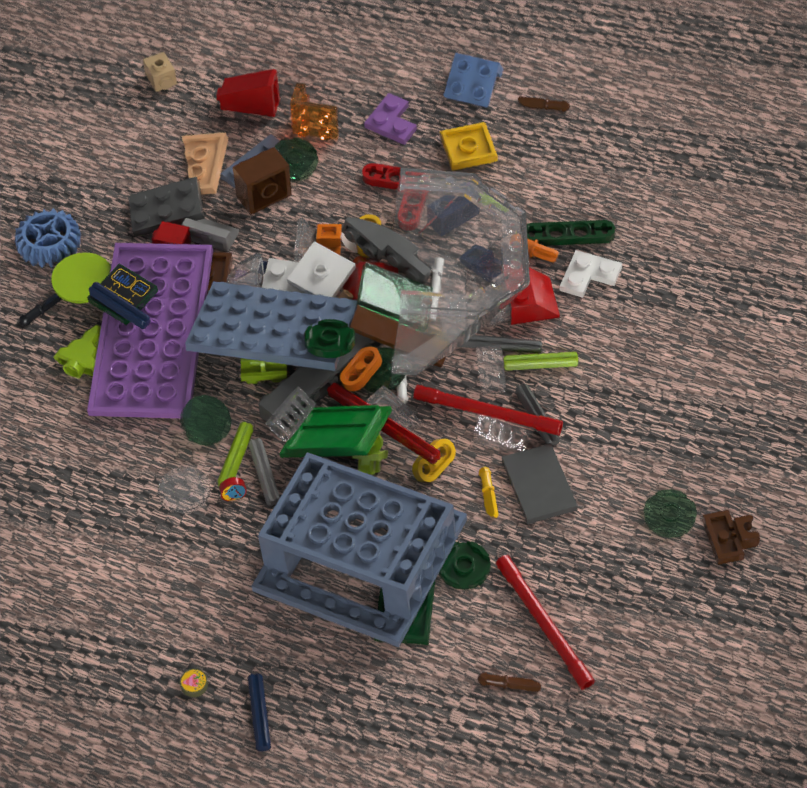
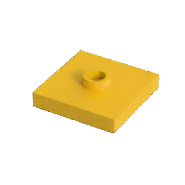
[440,122,498,171]

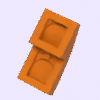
[316,224,342,256]

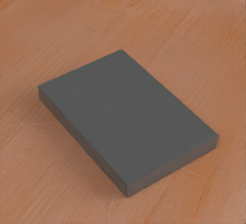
[502,443,578,524]

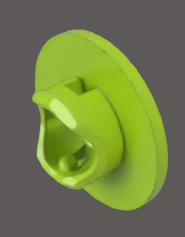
[51,253,111,304]

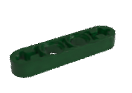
[521,220,616,246]

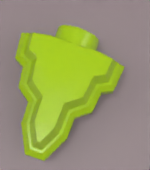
[53,324,101,379]

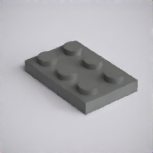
[128,176,204,236]

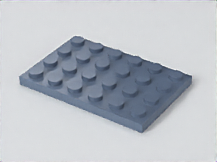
[185,282,358,371]

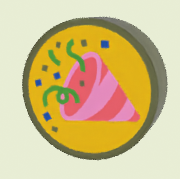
[180,668,208,697]

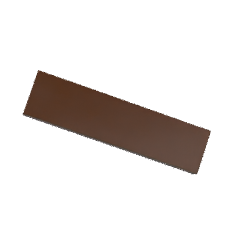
[349,305,450,367]

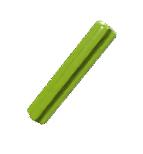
[503,352,578,371]
[217,422,254,487]

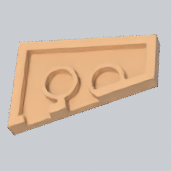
[182,133,229,195]

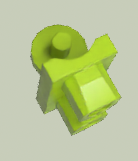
[241,358,287,384]
[352,434,388,475]

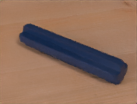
[89,282,151,329]
[248,673,271,752]

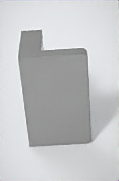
[182,218,239,252]

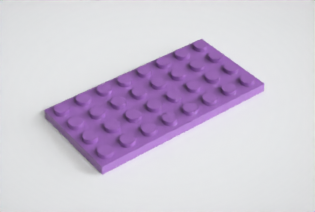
[87,243,213,419]

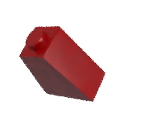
[216,69,280,117]

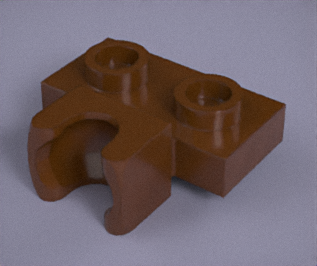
[702,510,760,565]

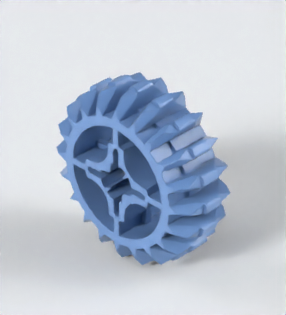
[15,208,81,268]

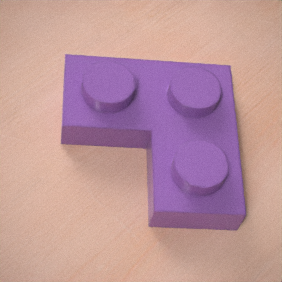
[364,93,417,145]

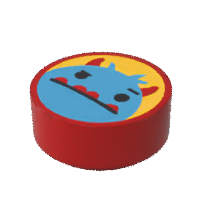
[219,477,247,501]

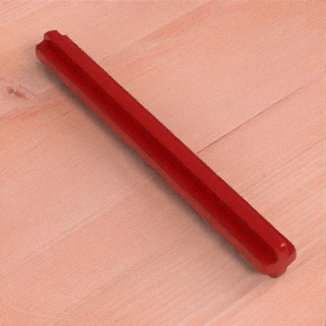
[327,383,441,464]

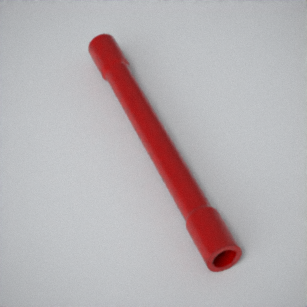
[413,384,563,436]
[495,555,595,690]

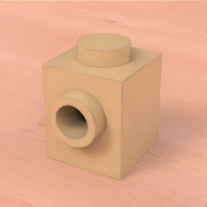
[143,52,177,92]

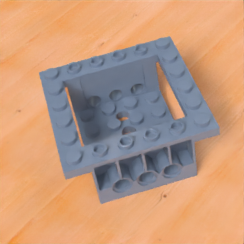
[252,452,467,647]

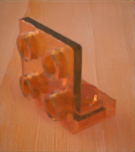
[290,83,339,140]

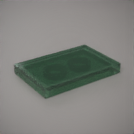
[357,262,433,330]

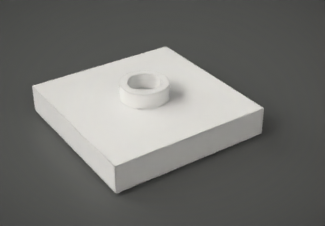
[287,241,356,297]

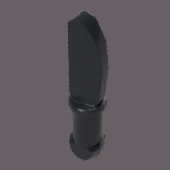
[19,293,62,326]

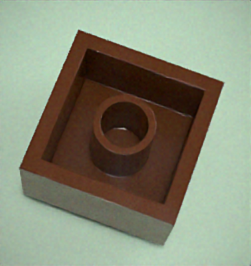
[233,147,292,215]

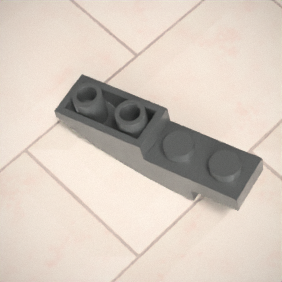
[342,217,431,287]

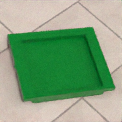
[279,405,392,458]

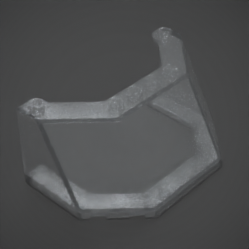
[391,168,530,375]

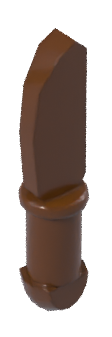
[518,96,570,112]
[477,672,541,692]

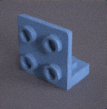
[444,53,503,107]

